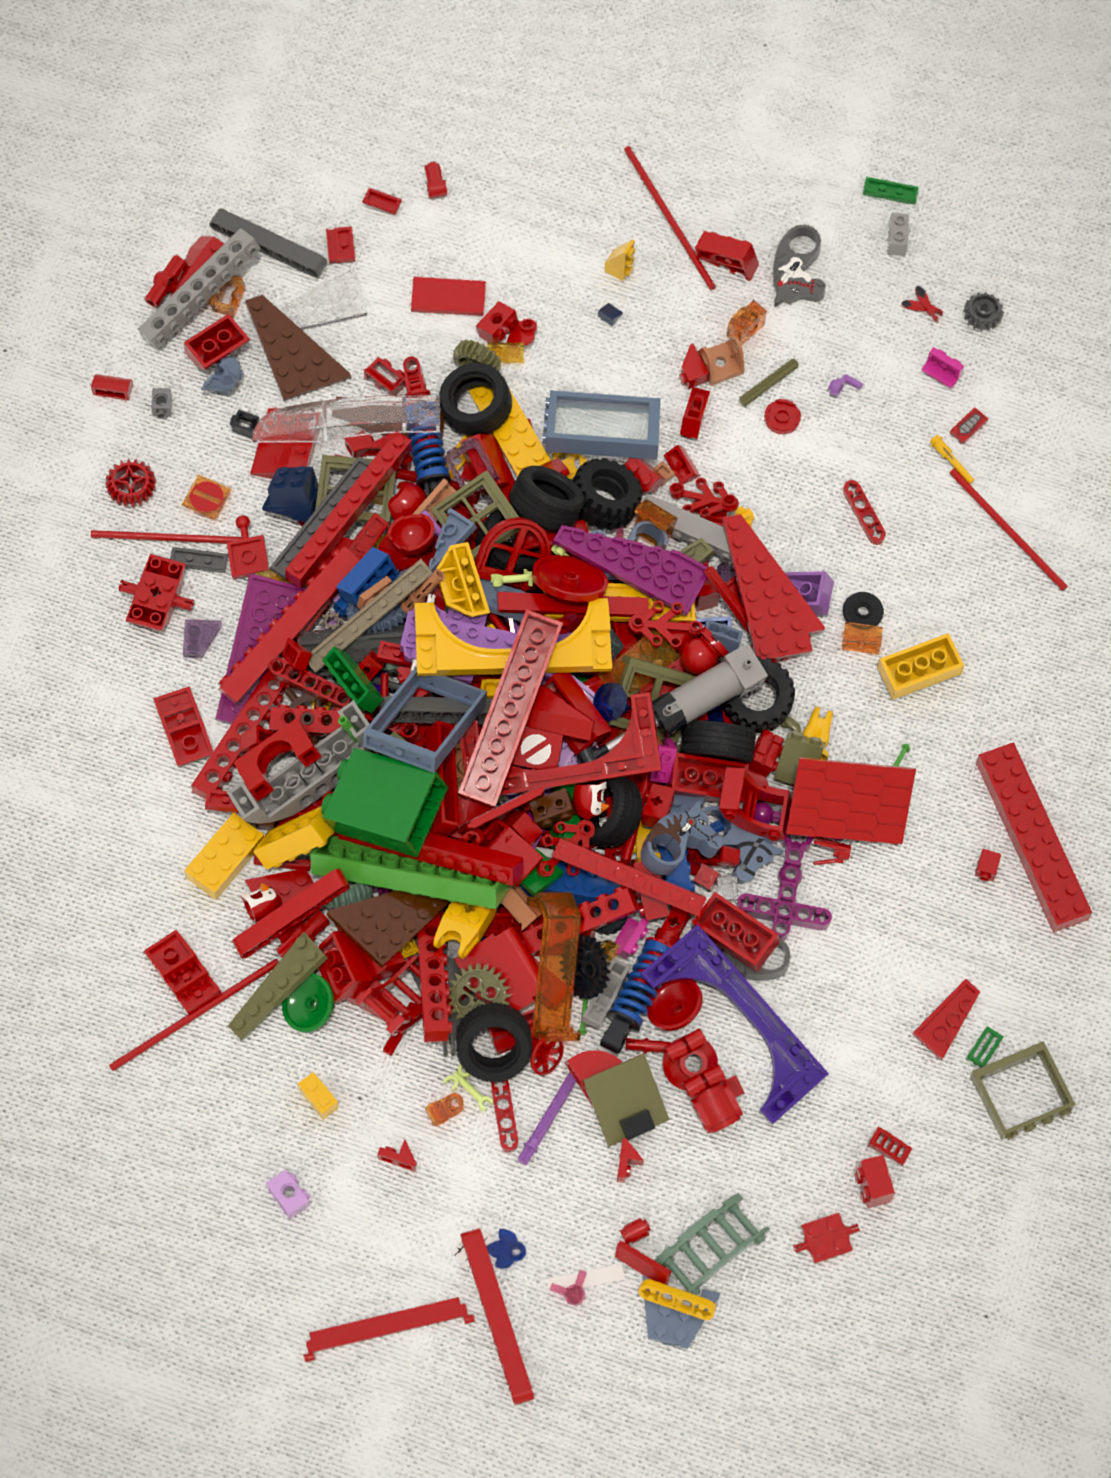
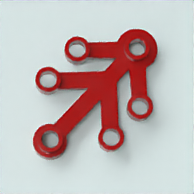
[669,477,739,520]
[628,600,703,650]
[536,820,595,877]

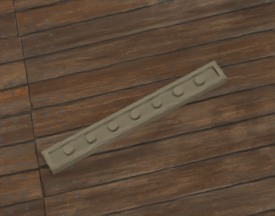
[308,559,433,673]

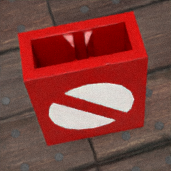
[511,726,564,770]

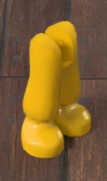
[802,706,833,760]

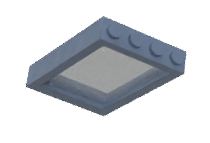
[542,390,661,460]

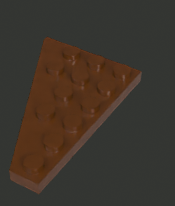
[245,294,351,401]

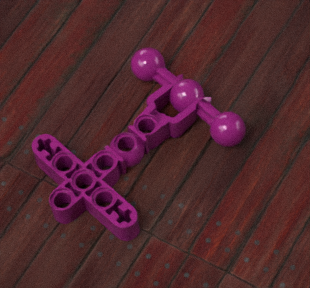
[736,802,844,940]

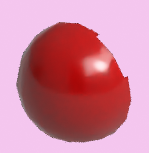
[388,481,427,520]
[387,513,435,556]

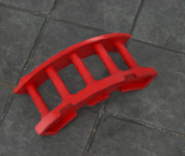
[356,955,450,1036]

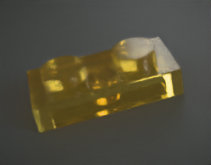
[487,342,524,363]

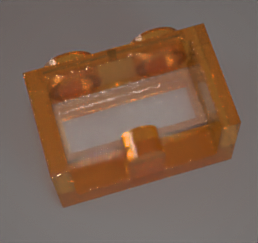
[209,276,246,318]

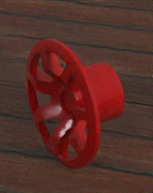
[530,1034,564,1076]

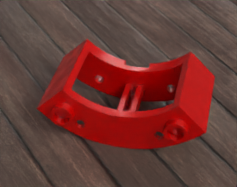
[719,767,792,841]

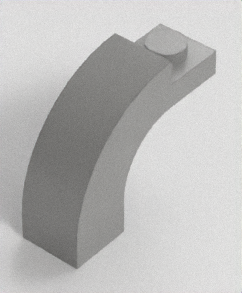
[581,958,631,1029]

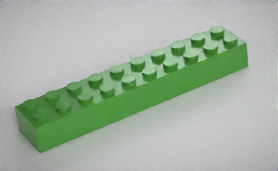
[310,835,510,909]

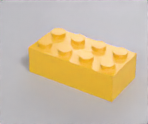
[877,633,965,700]
[253,806,334,870]
[184,812,264,900]

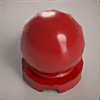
[680,626,729,675]

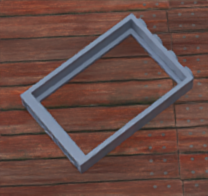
[363,667,487,773]

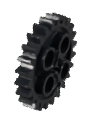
[559,935,611,999]

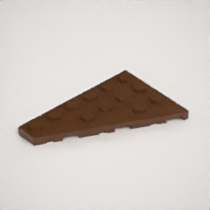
[326,891,451,968]

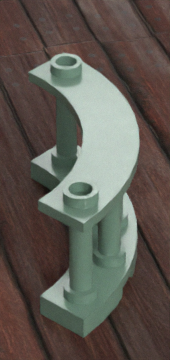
[654,1193,770,1295]

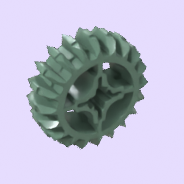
[324,881,373,908]

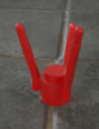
[813,836,851,865]

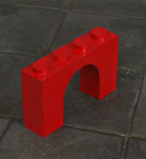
[233,718,322,801]

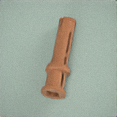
[401,569,445,614]

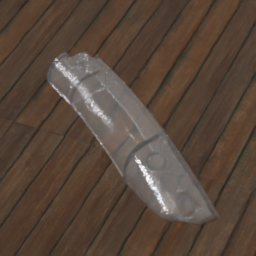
[252,395,440,442]

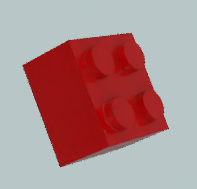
[854,1155,895,1209]

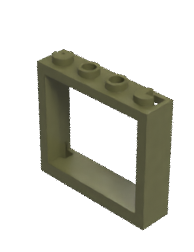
[970,1041,1076,1140]

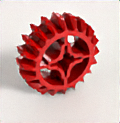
[105,458,156,508]

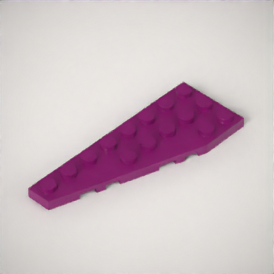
[552,525,707,616]

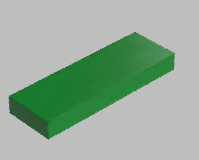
[863,177,919,205]

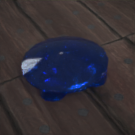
[593,682,629,721]

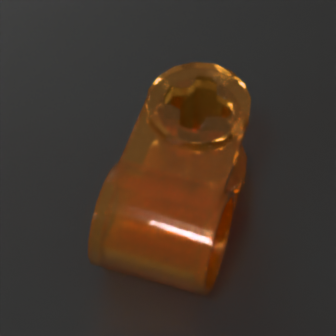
[425,1093,464,1127]

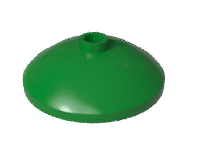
[282,973,334,1033]

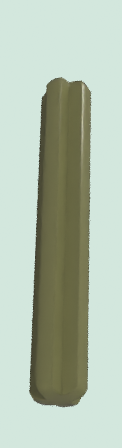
[739,358,799,406]

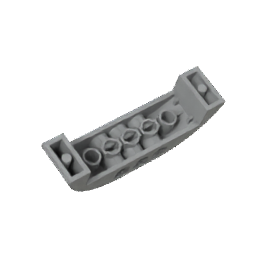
[227,700,369,823]

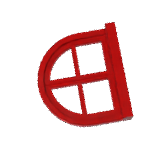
[475,517,551,592]

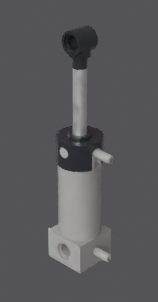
[576,643,768,764]

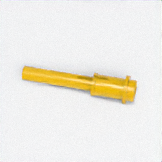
[930,435,975,484]

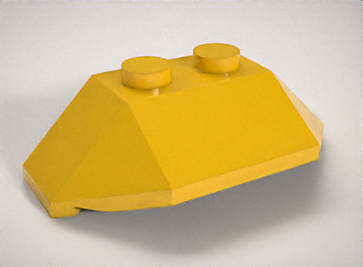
[436,542,490,618]

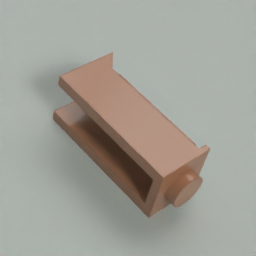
[501,885,542,930]

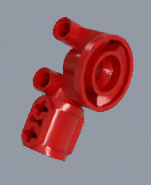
[662,1028,743,1134]

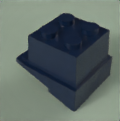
[262,466,319,522]

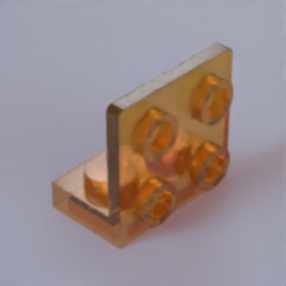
[633,499,678,546]

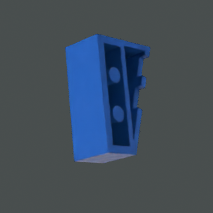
[336,547,399,606]
[657,844,695,892]

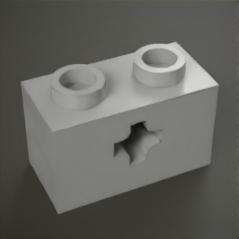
[887,212,909,256]

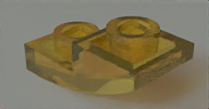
[600,940,620,962]

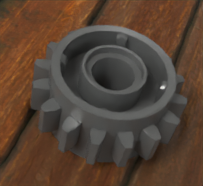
[963,292,1004,331]

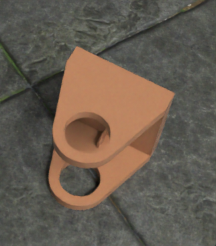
[698,335,745,386]

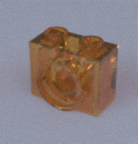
[726,300,767,345]

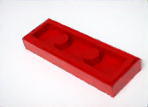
[614,1240,672,1285]

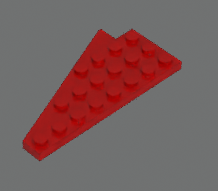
[722,514,825,660]

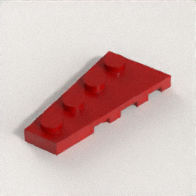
[913,979,980,1061]

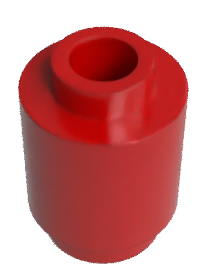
[620,1218,651,1244]

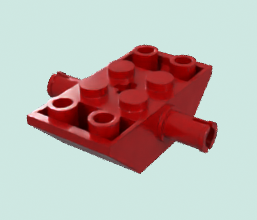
[118,554,195,632]

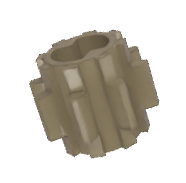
[319,610,344,632]

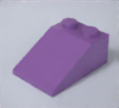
[784,571,834,615]

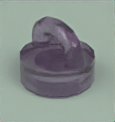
[716,562,735,582]

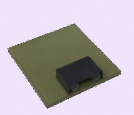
[583,1053,669,1146]

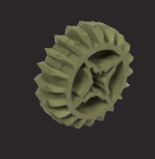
[453,339,501,371]

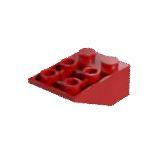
[475,818,544,886]

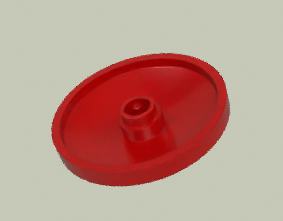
[532,555,608,602]

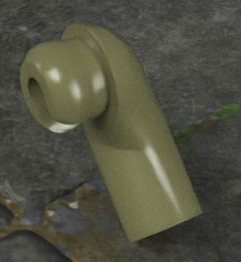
[780,716,801,732]

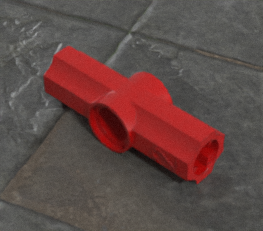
[144,255,187,308]
[275,910,330,958]

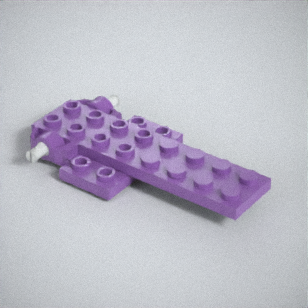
[400,594,558,684]

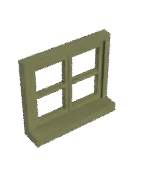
[315,455,397,525]
[431,470,529,562]
[607,655,696,743]

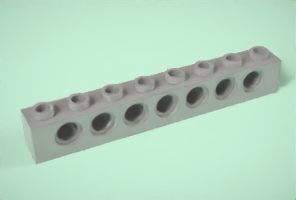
[137,228,261,350]

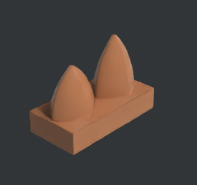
[357,576,392,610]

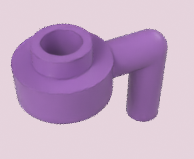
[828,374,863,397]

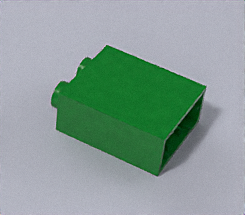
[321,748,448,858]

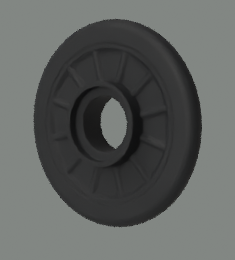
[843,592,884,630]

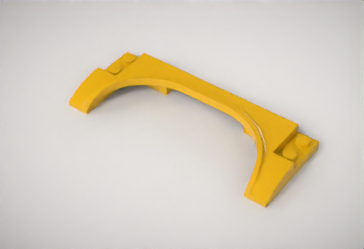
[414,598,612,676]

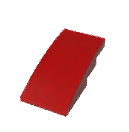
[153,686,213,767]
[144,930,221,1015]

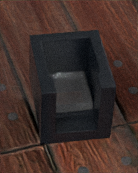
[230,409,260,440]

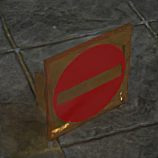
[181,474,232,520]

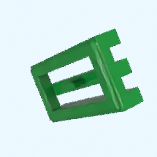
[966,1026,1004,1068]

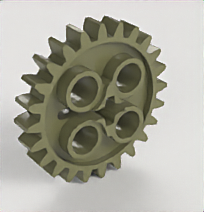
[448,964,511,1020]

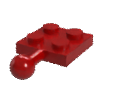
[227,515,270,579]

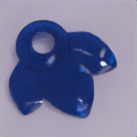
[486,1229,526,1269]

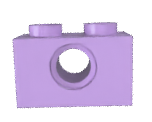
[266,1169,310,1220]

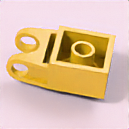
[433,901,497,959]

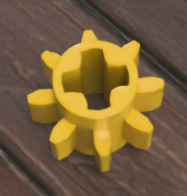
[734,506,755,527]

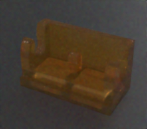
[841,622,883,655]

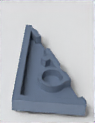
[429,508,477,572]

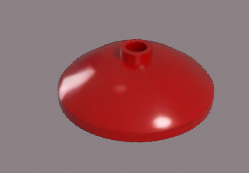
[647,980,703,1031]

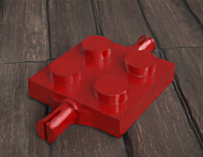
[793,1212,860,1264]

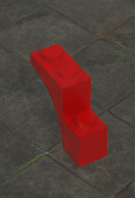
[344,428,413,470]

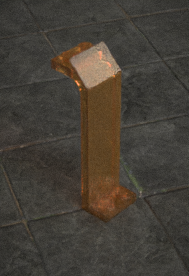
[527,892,581,1042]

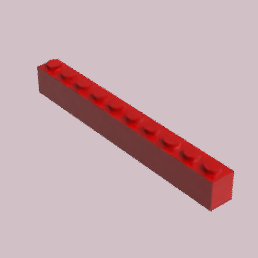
[285,431,412,589]
[218,546,360,704]
[338,832,524,886]

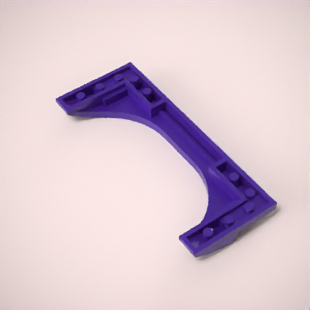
[640,924,829,1125]

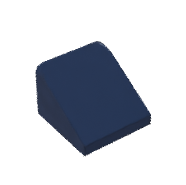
[598,303,623,326]

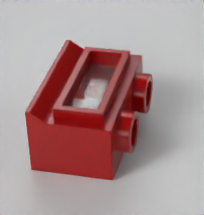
[364,356,406,400]

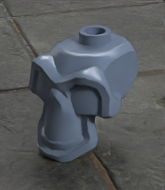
[201,357,243,396]

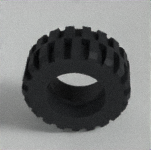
[572,458,643,530]
[722,656,795,733]

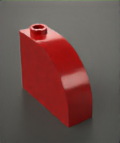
[564,1050,622,1107]

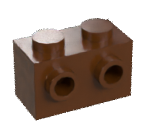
[529,788,577,828]

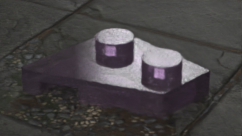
[183,619,222,658]

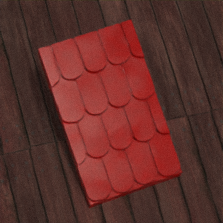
[786,757,916,844]

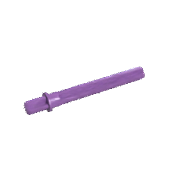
[518,1072,576,1166]

